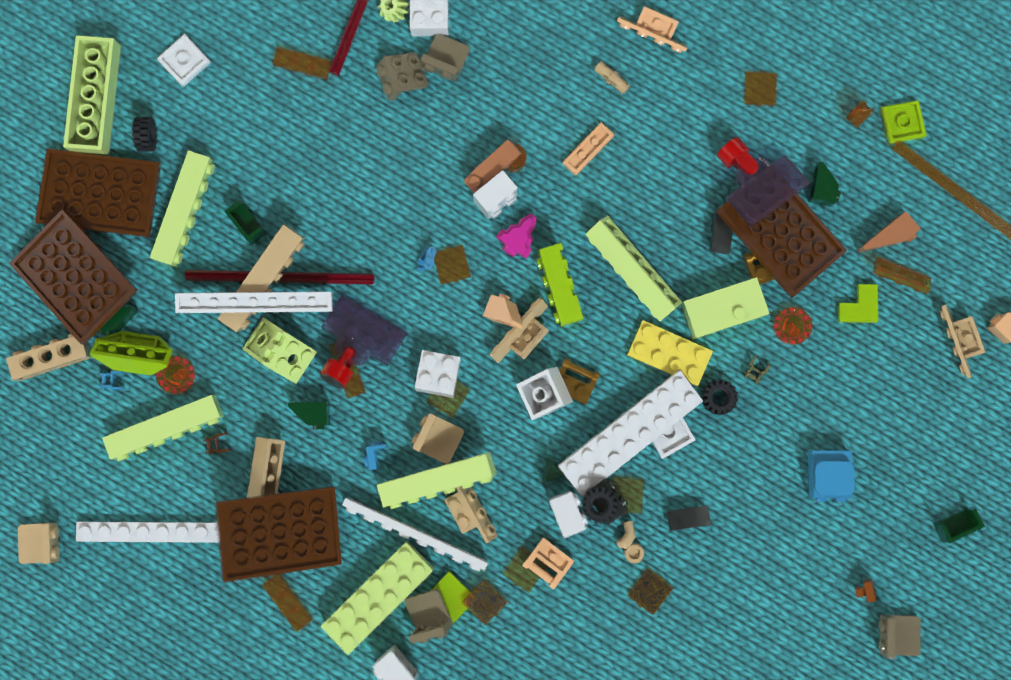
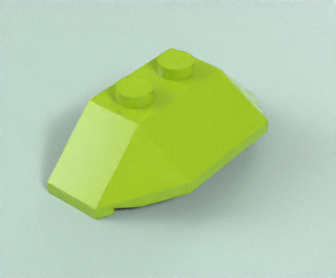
[90,331,173,376]

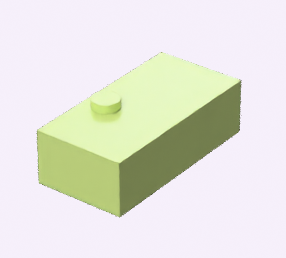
[681,277,770,340]

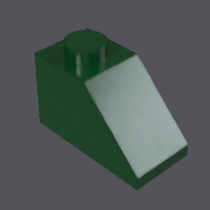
[809,162,841,207]
[98,307,138,335]
[288,402,330,429]

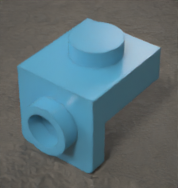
[364,441,387,470]

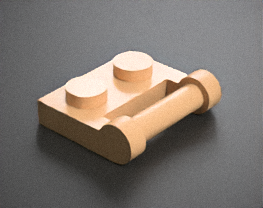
[522,538,574,589]

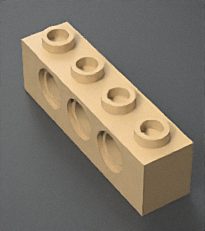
[6,334,93,381]

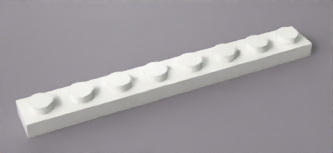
[175,292,333,313]
[342,497,488,571]
[76,521,219,543]

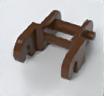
[203,432,231,455]

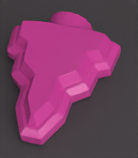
[496,214,536,258]

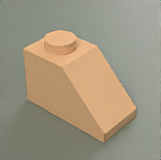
[483,294,523,329]
[987,313,1011,344]

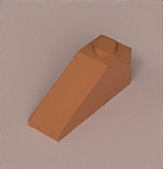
[464,139,521,193]
[857,211,921,253]

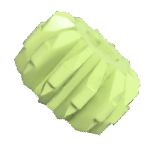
[377,0,410,22]

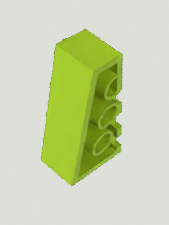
[536,243,584,327]

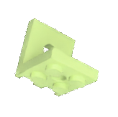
[243,317,317,384]

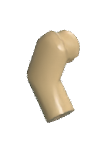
[617,521,635,549]

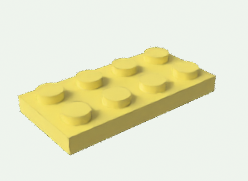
[627,320,713,386]

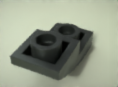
[709,213,733,255]
[667,506,711,531]

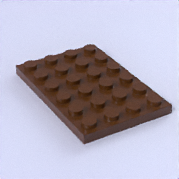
[35,149,161,238]
[716,165,847,299]
[9,209,138,345]
[215,486,342,583]

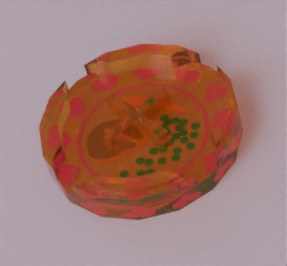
[773,307,813,345]
[156,356,196,394]

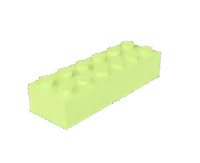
[63,36,121,156]
[320,541,434,655]

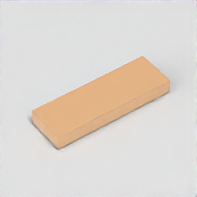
[562,122,615,176]

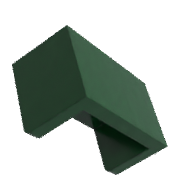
[224,200,267,245]
[933,508,985,543]

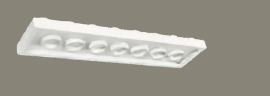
[558,370,703,497]

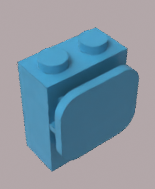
[808,451,855,502]

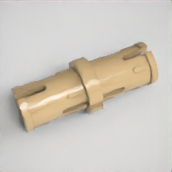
[594,61,630,95]

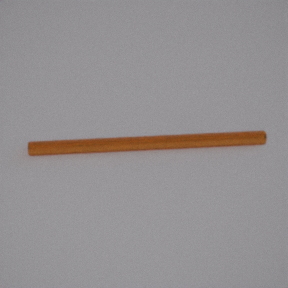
[892,141,1011,240]

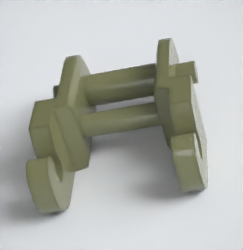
[744,355,771,384]

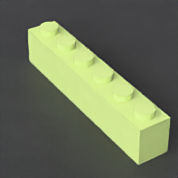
[150,151,215,268]
[585,216,682,321]
[102,395,224,462]
[377,452,497,509]

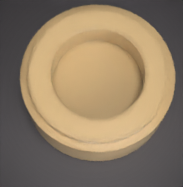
[624,543,644,563]

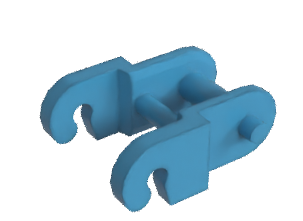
[417,247,436,272]
[99,371,125,390]

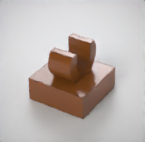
[855,578,877,602]

